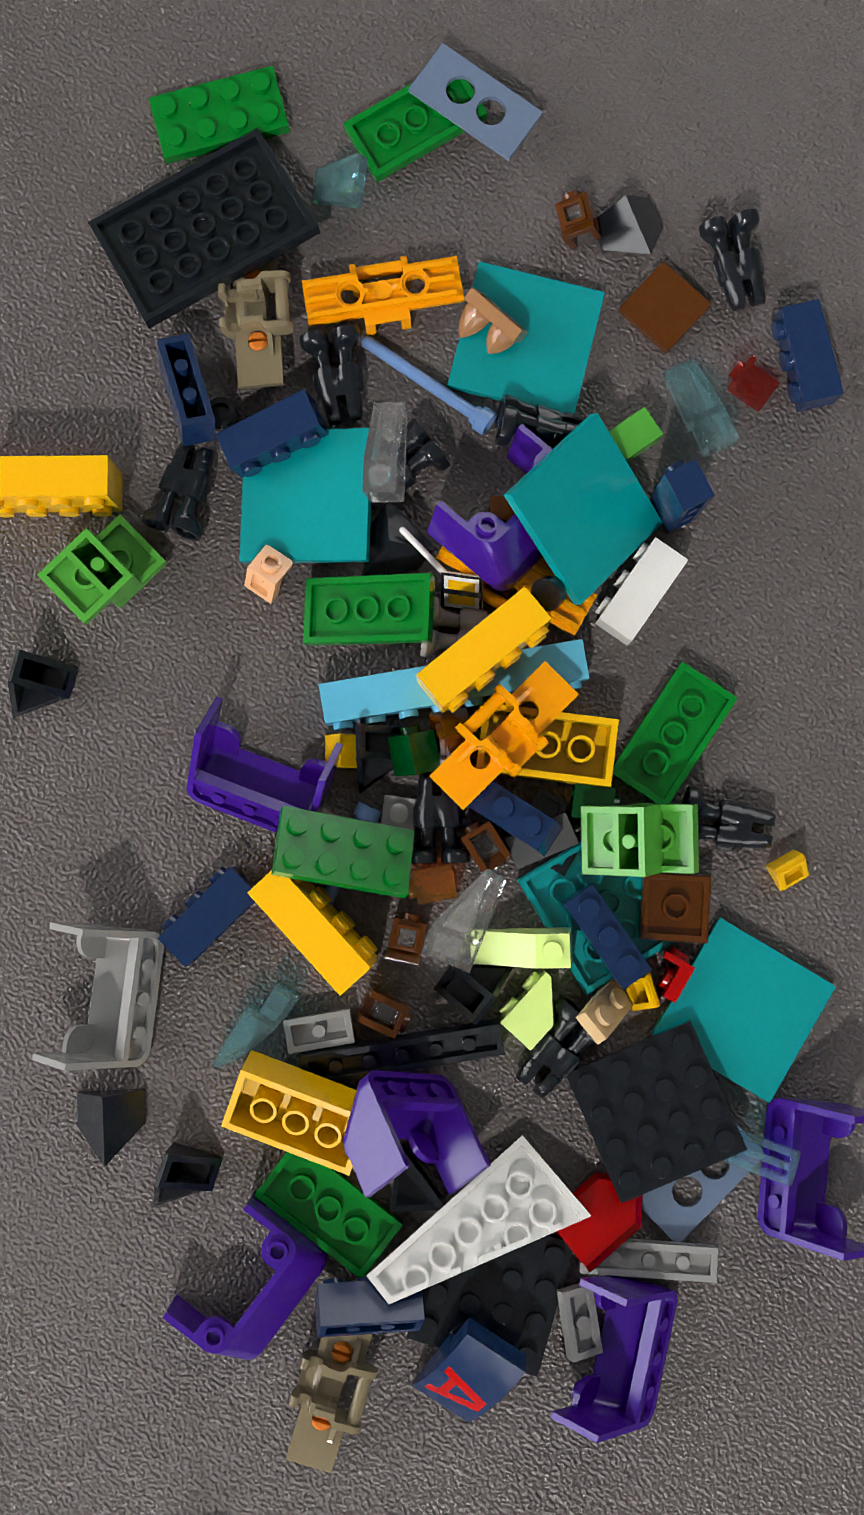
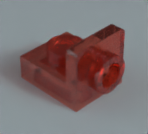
[727,354,780,412]

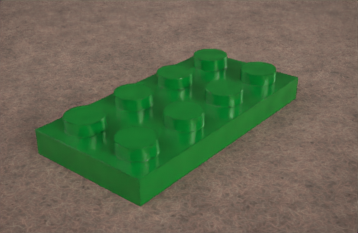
[148,66,290,164]
[343,79,487,183]
[303,573,435,646]
[612,662,738,804]
[271,805,414,898]
[254,1152,403,1278]

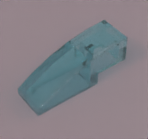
[663,359,740,458]
[212,980,302,1068]

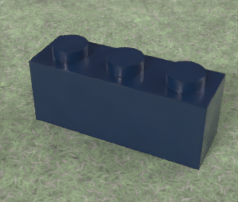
[771,299,844,412]
[156,334,215,446]
[216,389,329,478]
[649,459,715,534]
[467,781,563,857]
[157,867,255,968]
[561,883,652,989]
[315,1276,425,1338]

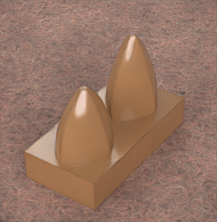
[458,288,528,354]

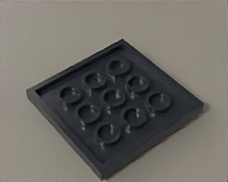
[567,1020,747,1203]
[407,1202,572,1377]

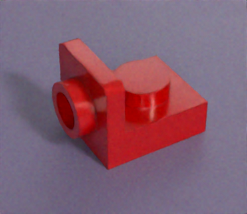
[658,947,695,1003]

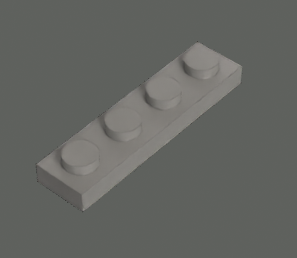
[579,1238,718,1283]

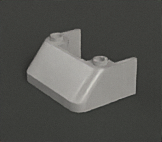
[32,922,164,1071]

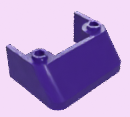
[427,424,552,591]
[186,696,343,833]
[343,1070,491,1197]
[758,1098,864,1261]
[162,1190,328,1360]
[551,1275,678,1443]

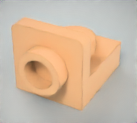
[244,545,293,604]

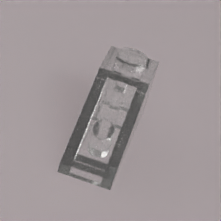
[363,402,408,502]
[422,869,507,973]

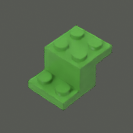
[37,515,168,625]
[581,803,699,877]

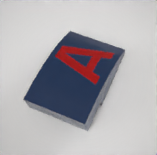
[412,1317,526,1422]

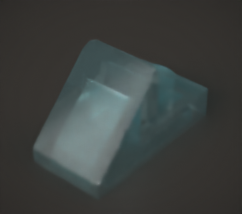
[312,153,368,208]

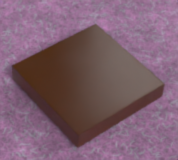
[618,261,711,354]
[639,873,711,943]

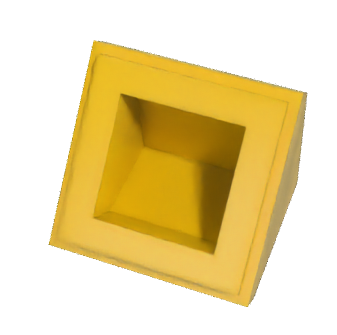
[325,733,357,768]
[765,849,809,891]
[626,971,660,1011]

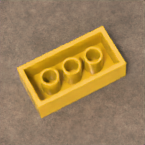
[0,455,123,518]
[416,587,552,713]
[475,702,619,788]
[247,870,379,996]
[221,1050,357,1175]

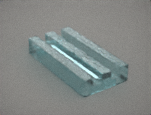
[724,1129,801,1186]

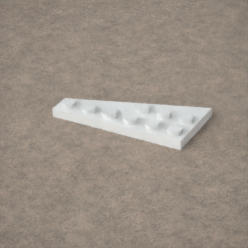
[367,1135,591,1304]

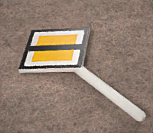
[399,527,483,611]

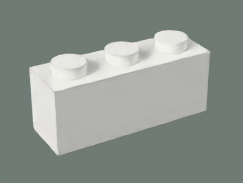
[595,537,688,646]

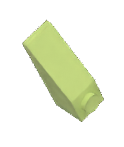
[471,927,573,969]

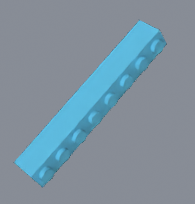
[318,639,589,731]

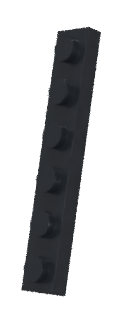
[299,1018,505,1082]

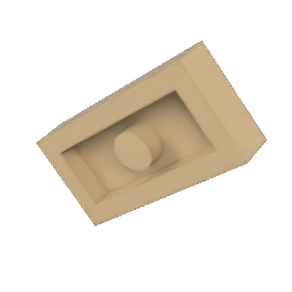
[575,979,634,1045]

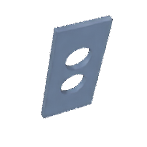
[409,43,543,161]
[642,1122,763,1242]

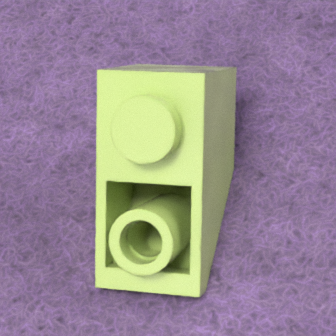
[499,969,554,1051]

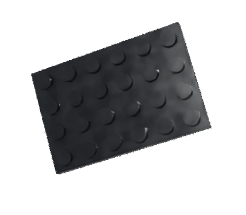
[88,128,320,329]

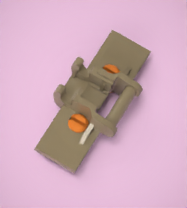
[218,258,293,389]
[285,1334,378,1473]

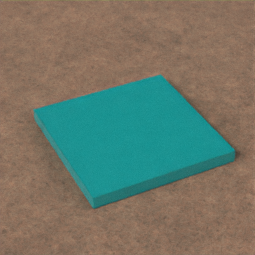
[447,261,605,413]
[504,413,663,605]
[239,428,374,564]
[516,841,675,995]
[652,917,836,1103]

